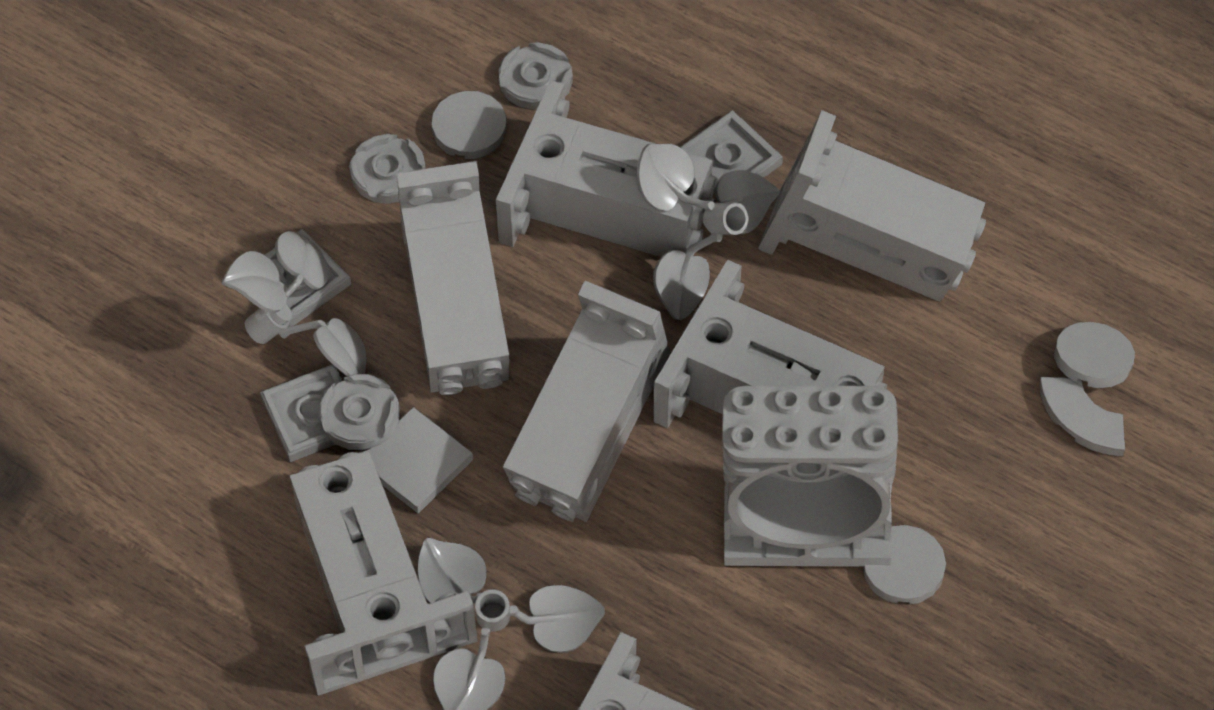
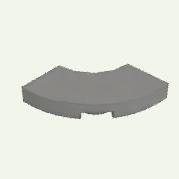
[1039,377,1125,456]

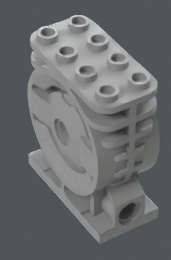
[723,386,898,567]

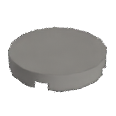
[498,42,573,110]
[432,91,507,159]
[349,134,426,204]
[1054,322,1135,388]
[319,374,400,450]
[863,525,946,604]

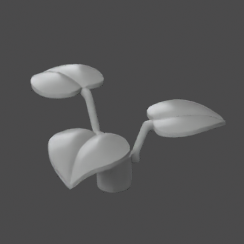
[637,144,780,321]
[221,231,367,376]
[418,538,605,710]

